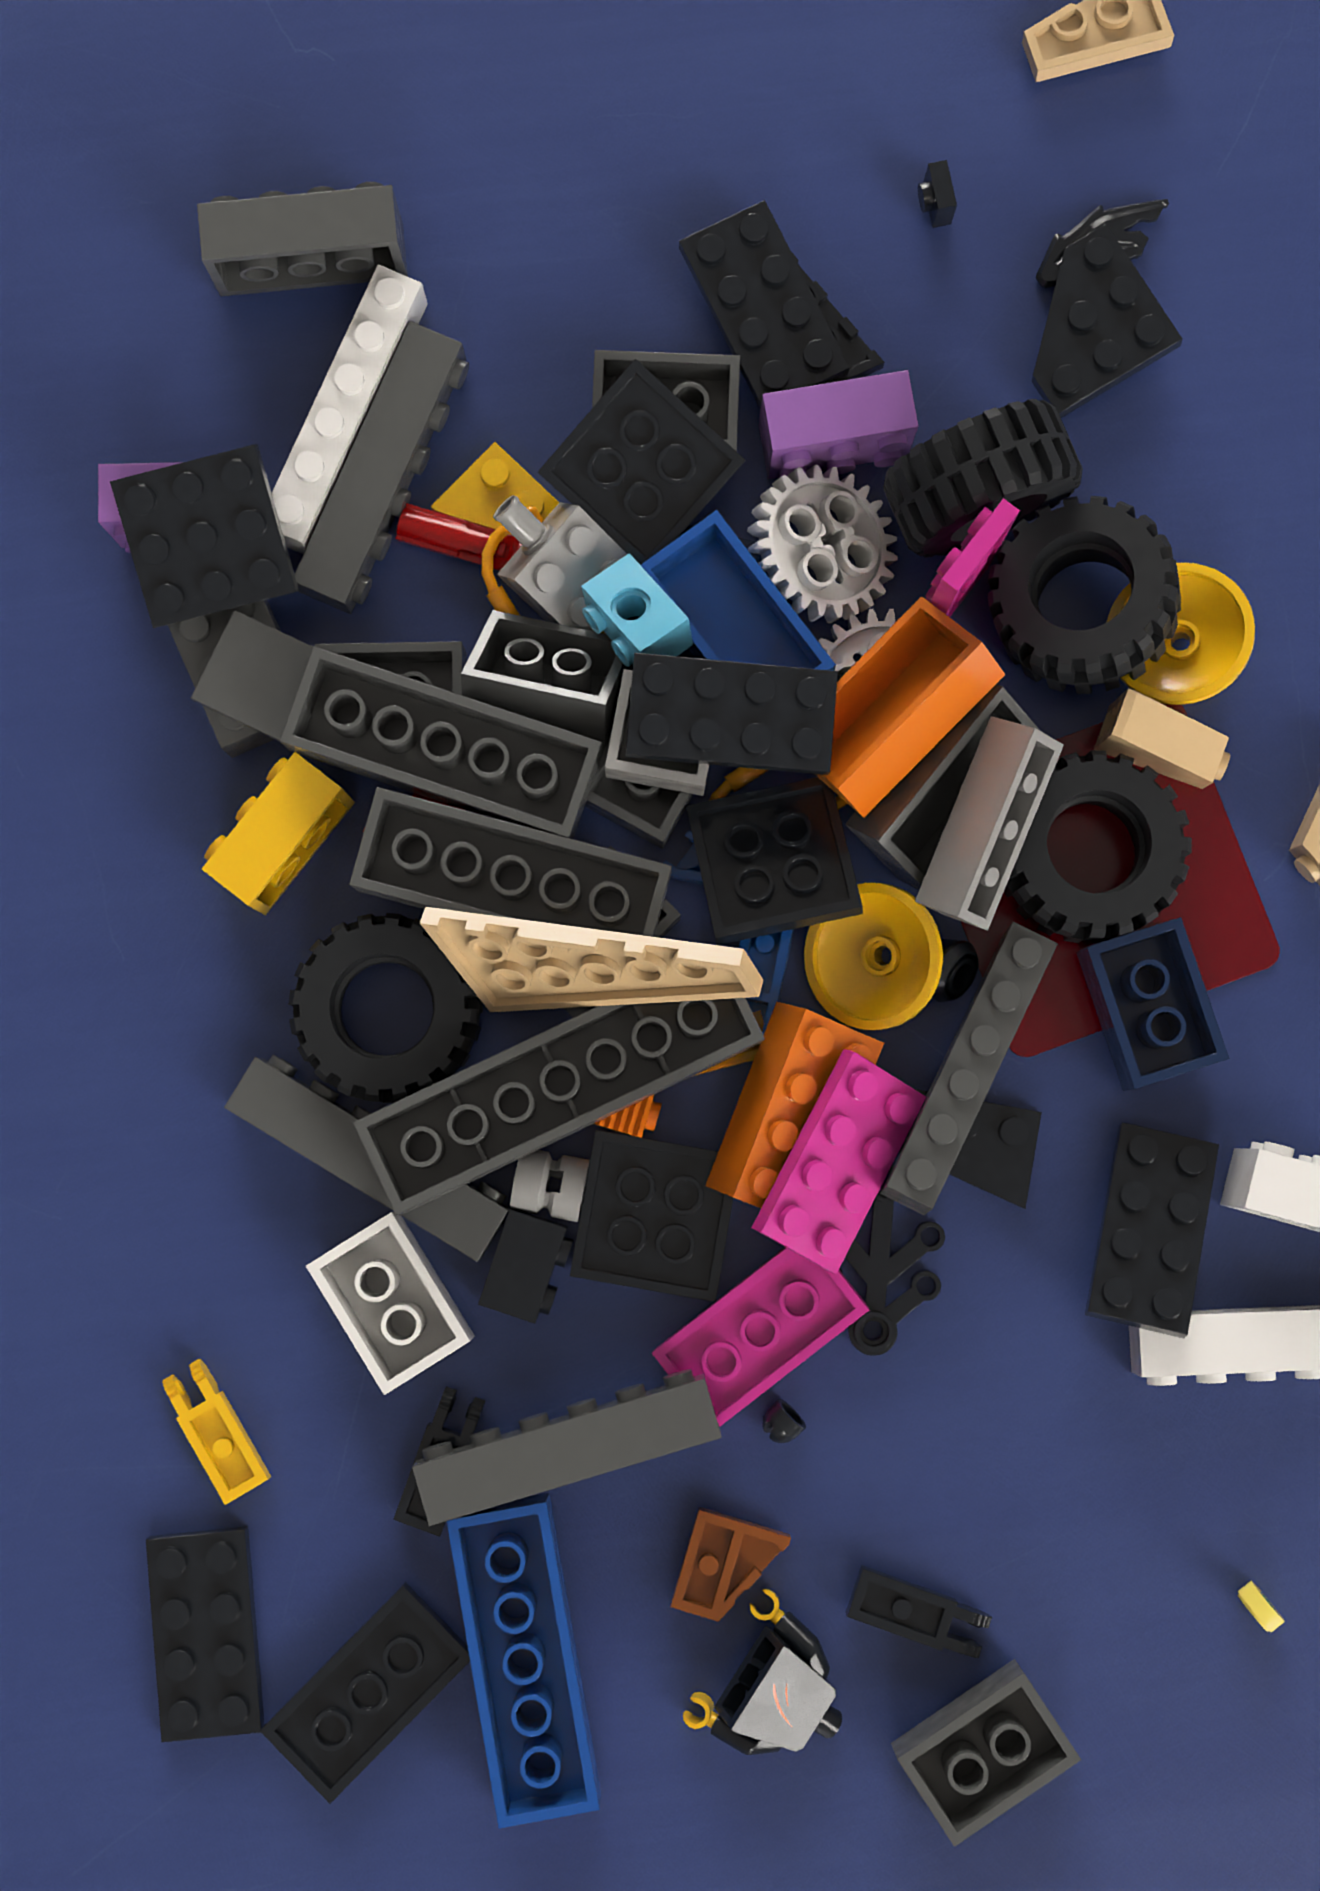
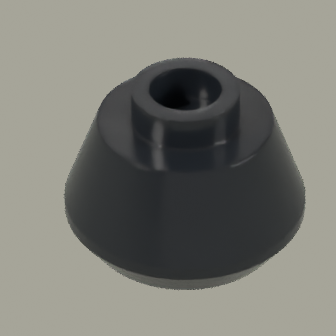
[932,938,979,1002]

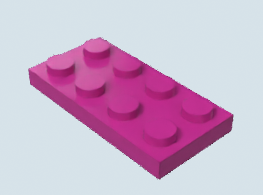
[925,498,1020,617]
[751,1049,926,1274]
[652,1247,869,1427]

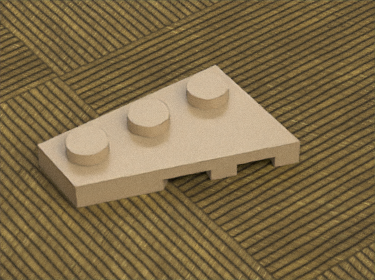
[1022,0,1174,82]

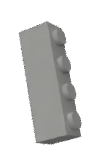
[915,716,1064,931]

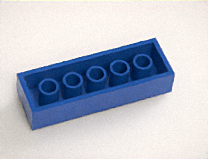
[447,1493,601,1829]

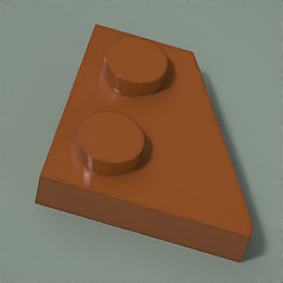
[670,1507,791,1622]

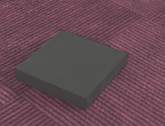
[191,610,313,742]

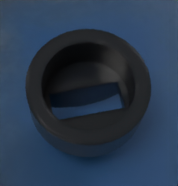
[762,1398,806,1443]

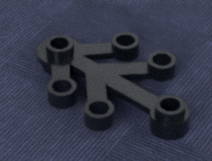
[839,1164,945,1356]

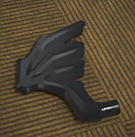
[1036,199,1169,289]

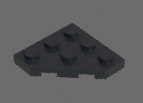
[1032,223,1183,418]

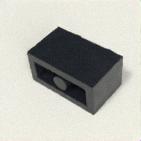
[478,1209,573,1324]

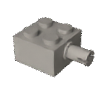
[493,495,627,631]
[605,669,709,796]

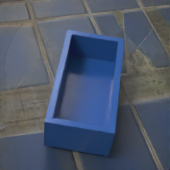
[641,510,836,671]

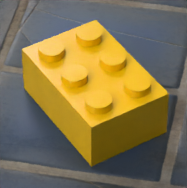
[202,752,355,916]

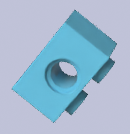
[581,553,693,667]

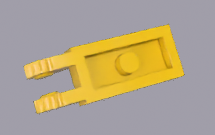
[162,1359,272,1505]

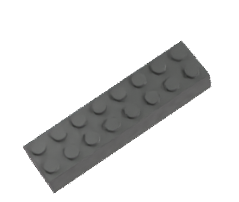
[353,998,765,1215]

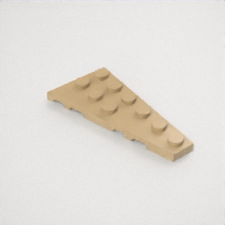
[420,907,763,1012]

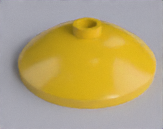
[1107,563,1255,705]
[804,883,943,1030]

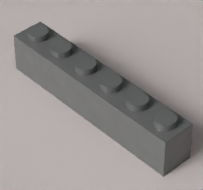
[294,321,469,614]
[880,922,1058,1215]
[224,1054,510,1262]
[412,1369,722,1526]

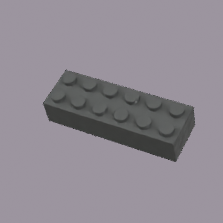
[280,646,603,839]
[349,787,672,937]

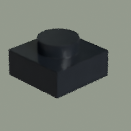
[918,160,957,228]

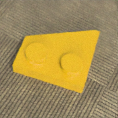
[431,442,559,535]

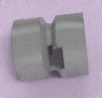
[510,1150,590,1222]

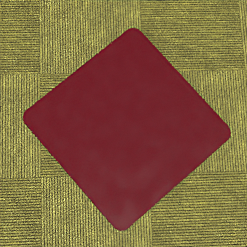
[960,703,1280,1057]

